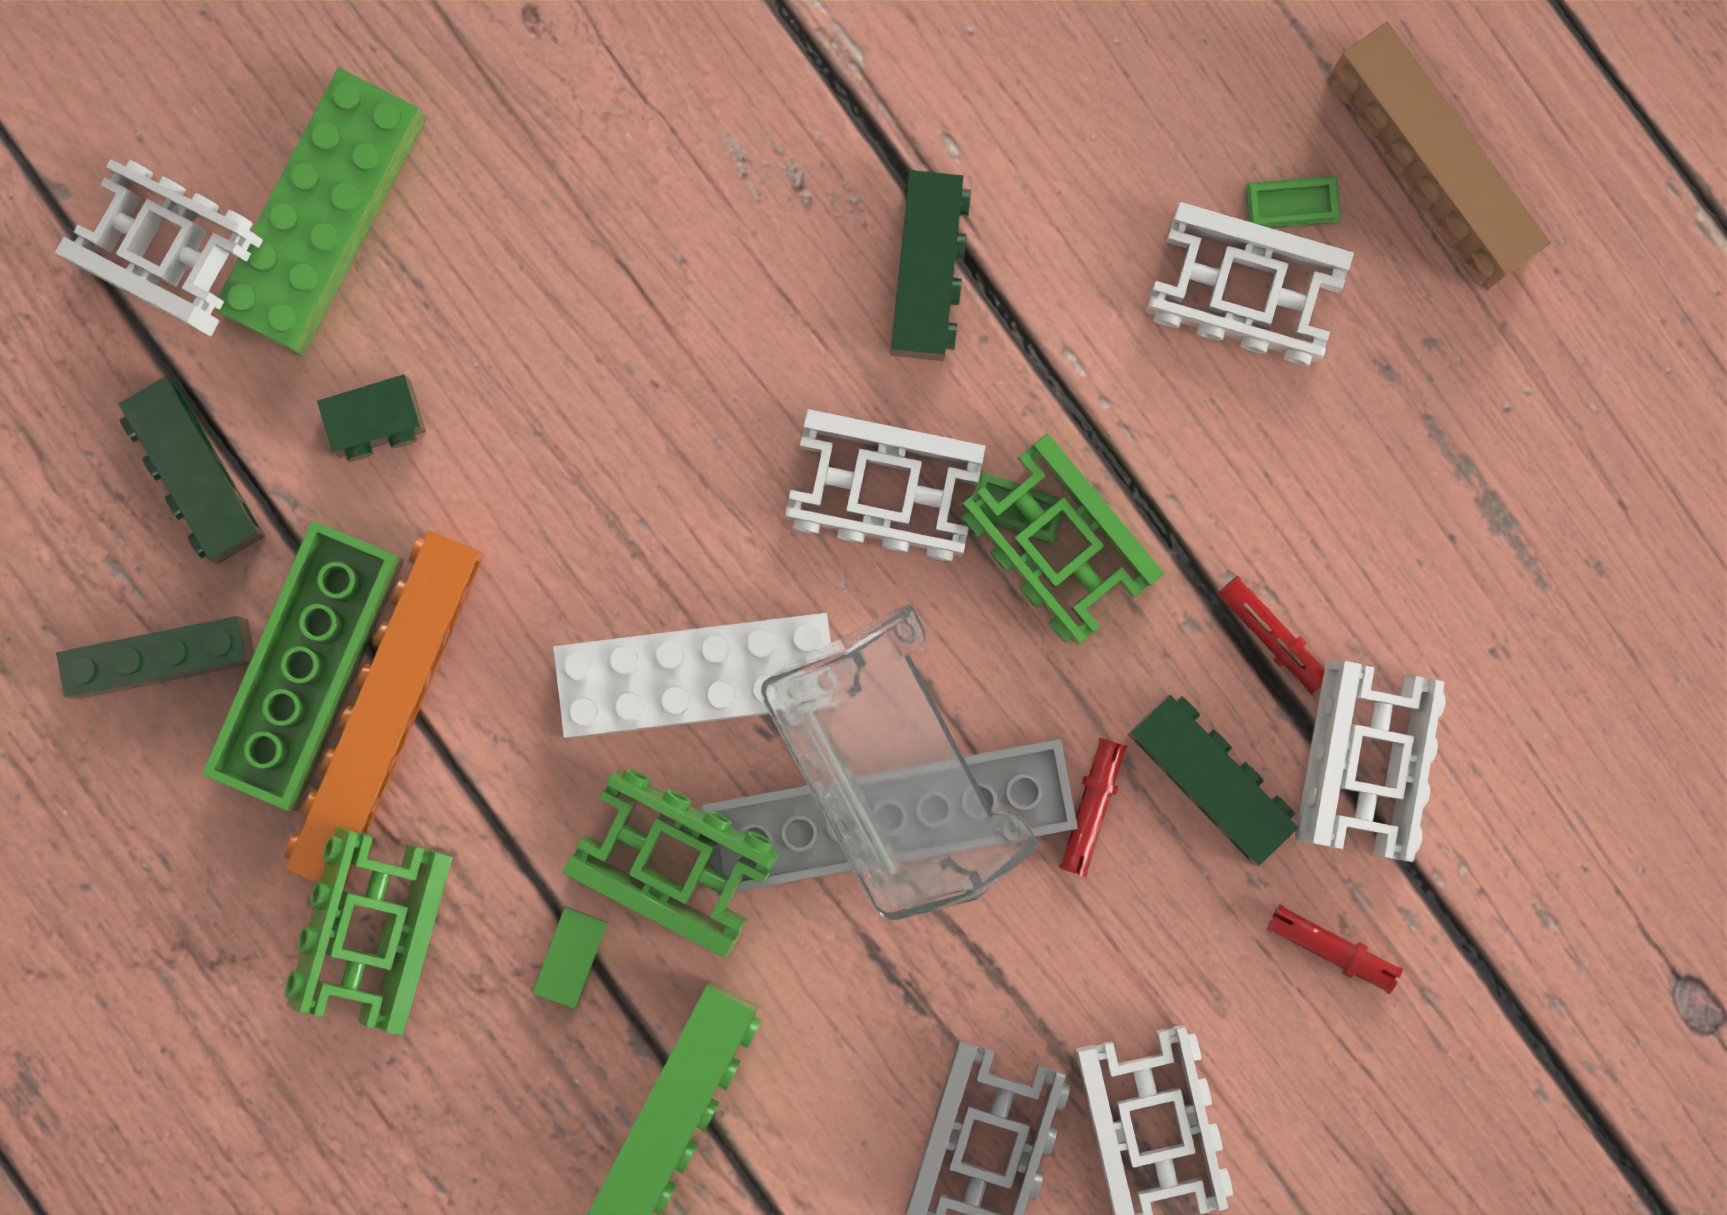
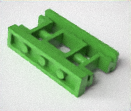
[961,433,1165,644]
[562,768,780,958]
[285,827,452,1036]

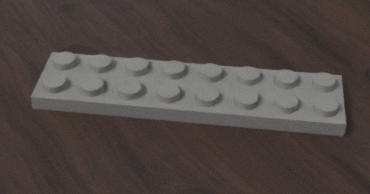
[701,739,1078,895]

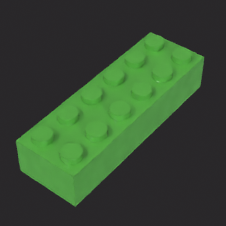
[213,67,426,357]
[202,520,404,811]
[587,981,762,1215]

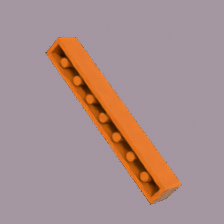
[284,530,484,890]

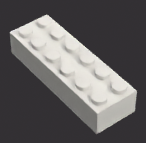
[553,613,839,739]

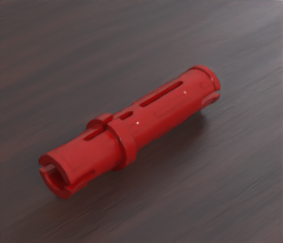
[1217,575,1325,694]
[1058,737,1128,877]
[1266,904,1403,995]

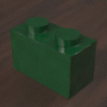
[317,374,426,462]

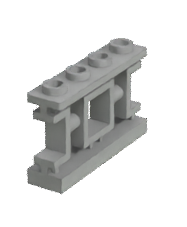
[904,1039,1071,1215]

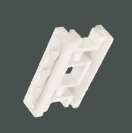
[55,159,263,337]
[1145,202,1354,366]
[785,409,986,562]
[1295,661,1446,862]
[1075,1025,1233,1215]

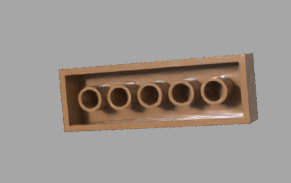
[1330,21,1551,290]

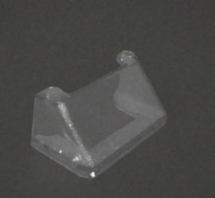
[761,603,1039,920]

